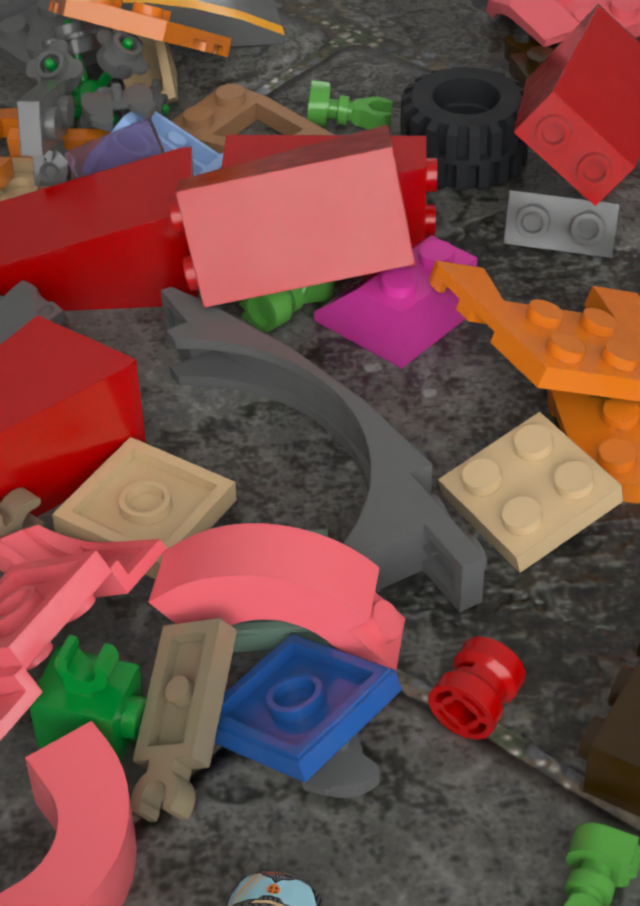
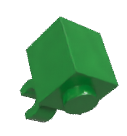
[29,634,147,763]

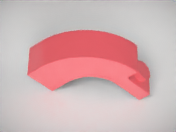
[148,523,405,670]
[0,721,137,906]

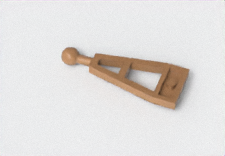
[171,83,334,154]

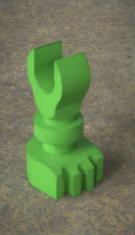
[307,80,393,130]
[239,281,335,332]
[563,822,640,906]

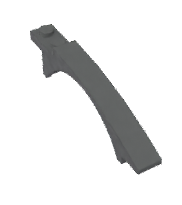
[161,287,487,613]

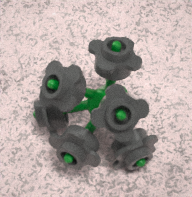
[26,19,170,129]

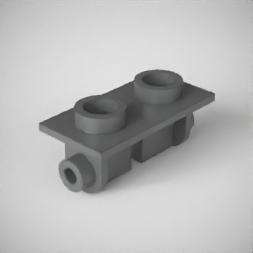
[503,189,620,258]

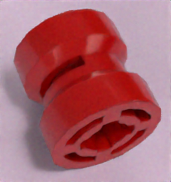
[428,636,526,740]

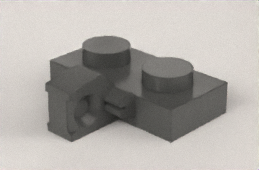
[17,79,75,186]

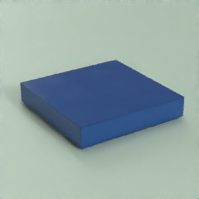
[214,634,402,783]

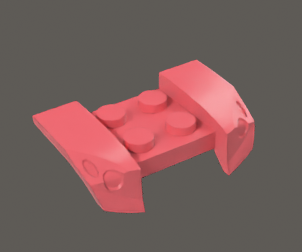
[486,0,640,47]
[0,525,167,741]

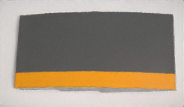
[122,0,285,47]

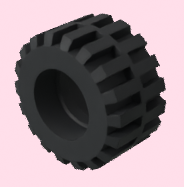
[400,66,528,190]

